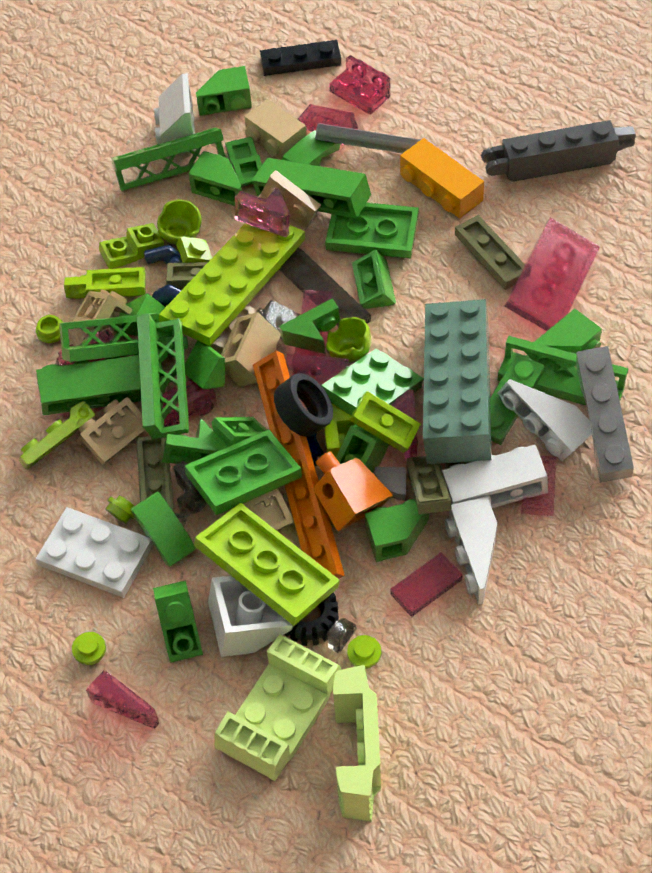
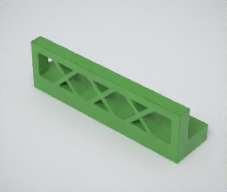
[111,127,225,191]
[59,313,188,362]
[137,313,189,439]
[497,336,629,405]

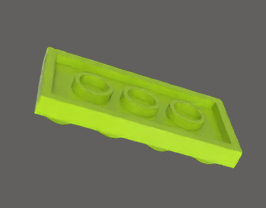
[194,503,340,626]

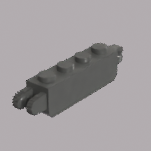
[481,120,636,182]

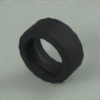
[274,373,333,437]

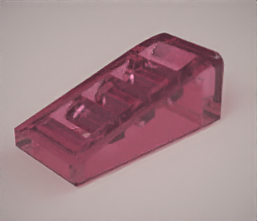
[298,104,358,145]
[86,670,159,729]

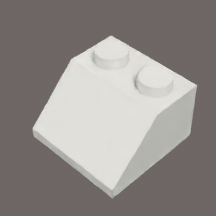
[154,73,196,153]
[208,576,293,657]

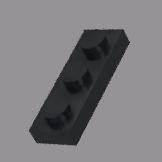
[260,40,341,76]

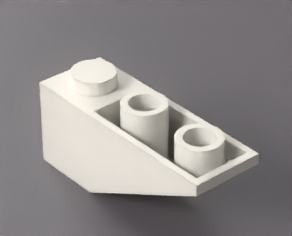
[497,379,592,461]
[445,496,497,605]

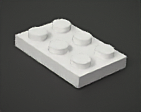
[36,507,154,598]

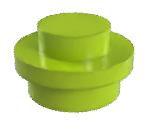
[36,315,63,343]
[105,495,135,524]
[72,632,106,665]
[347,635,381,669]

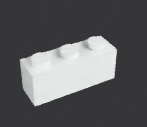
[442,445,548,508]

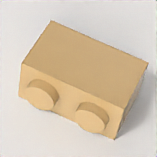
[244,99,307,160]
[221,312,281,387]

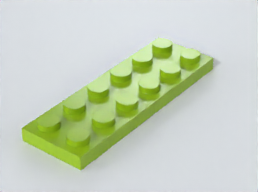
[159,211,305,346]

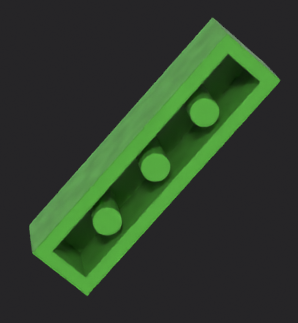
[252,158,371,218]
[36,354,165,416]

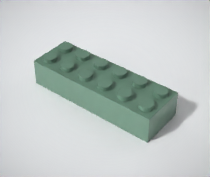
[423,299,492,464]

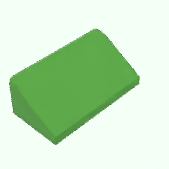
[352,250,396,309]
[185,340,225,389]

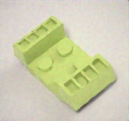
[215,634,342,781]
[333,665,381,821]

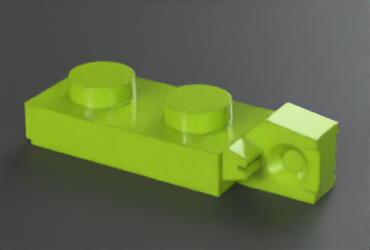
[64,267,146,299]
[19,401,95,469]

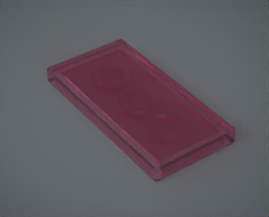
[504,217,600,331]

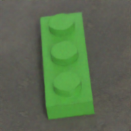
[490,353,545,445]

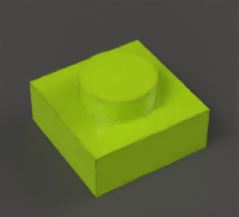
[176,236,212,263]

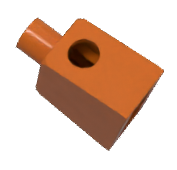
[314,451,393,532]

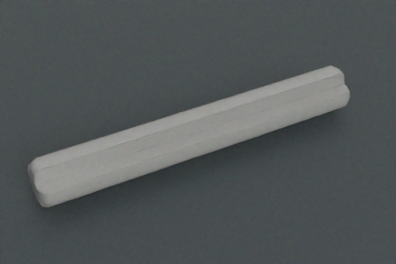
[315,124,421,153]

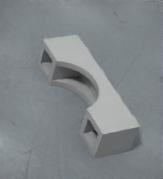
[576,346,634,483]

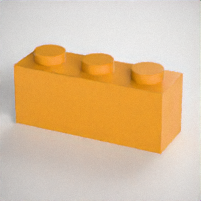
[400,138,485,219]

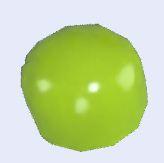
[157,199,202,245]
[326,317,372,364]

